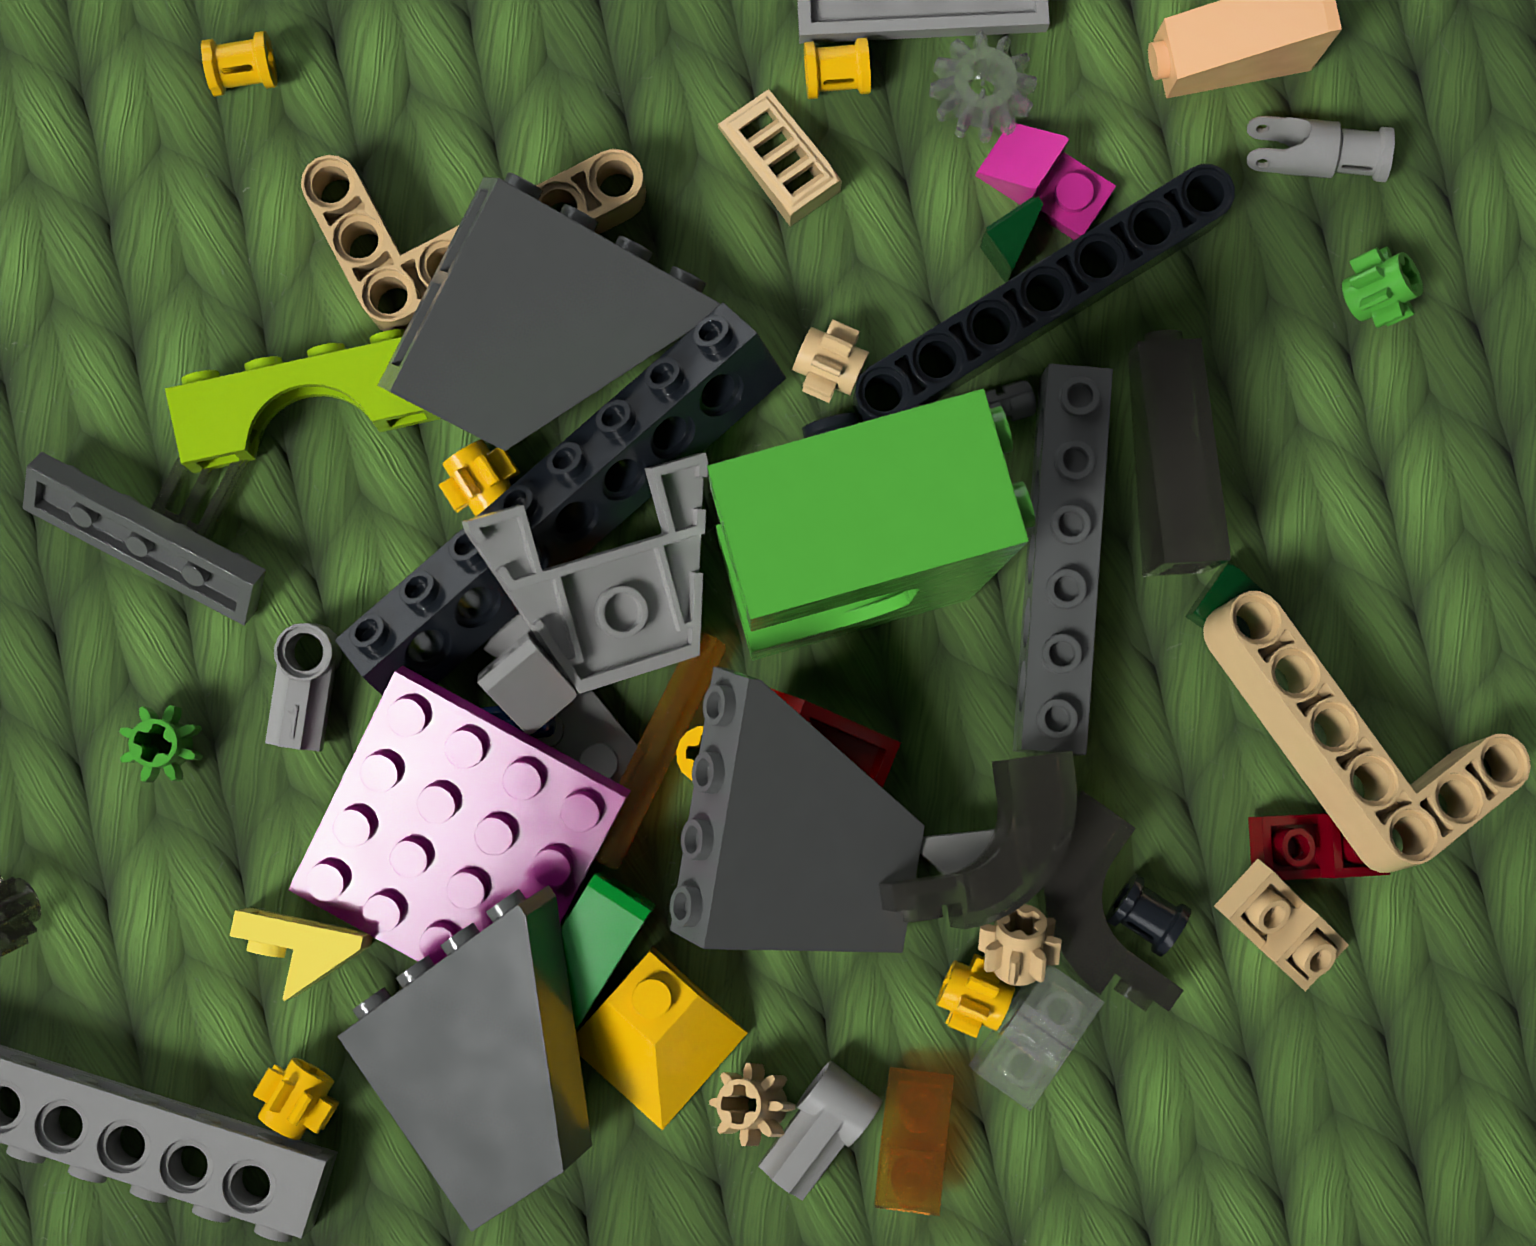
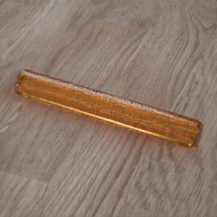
[595,632,726,869]

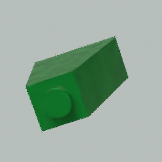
[561,871,656,1031]

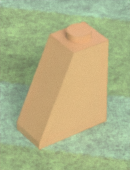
[1148,0,1342,99]

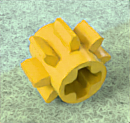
[439,439,520,517]
[936,954,1015,1038]
[253,1058,339,1140]

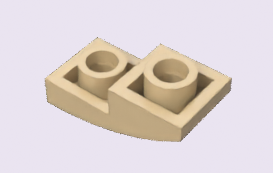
[1214,859,1349,992]

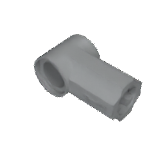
[265,623,342,751]
[758,1061,883,1201]

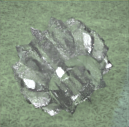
[929,31,1037,143]

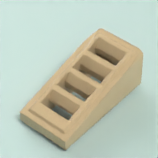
[718,89,842,227]

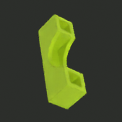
[165,329,441,473]

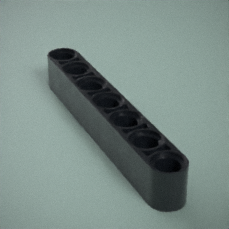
[853,164,1235,422]

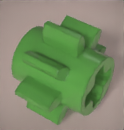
[1342,246,1423,328]
[119,705,203,782]

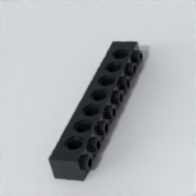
[335,302,787,696]

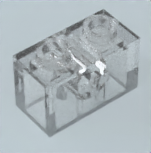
[969,965,1105,1111]

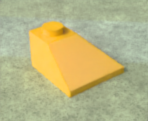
[576,947,748,1130]

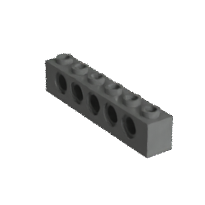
[1013,364,1113,756]

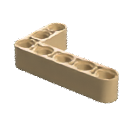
[301,149,646,331]
[1203,591,1531,873]

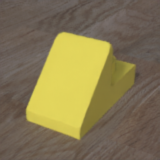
[230,908,373,1001]

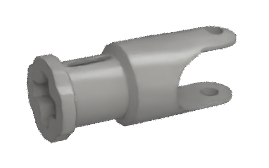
[1247,116,1395,182]

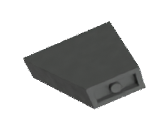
[377,172,720,451]
[670,666,925,953]
[337,885,592,1232]

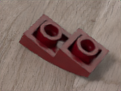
[1248,813,1390,880]

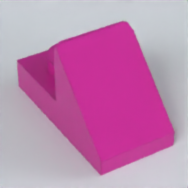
[975,122,1116,240]

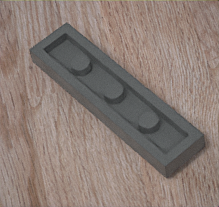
[23,451,266,626]

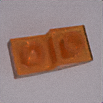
[875,1067,955,1217]

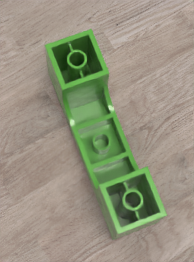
[707,388,1035,661]

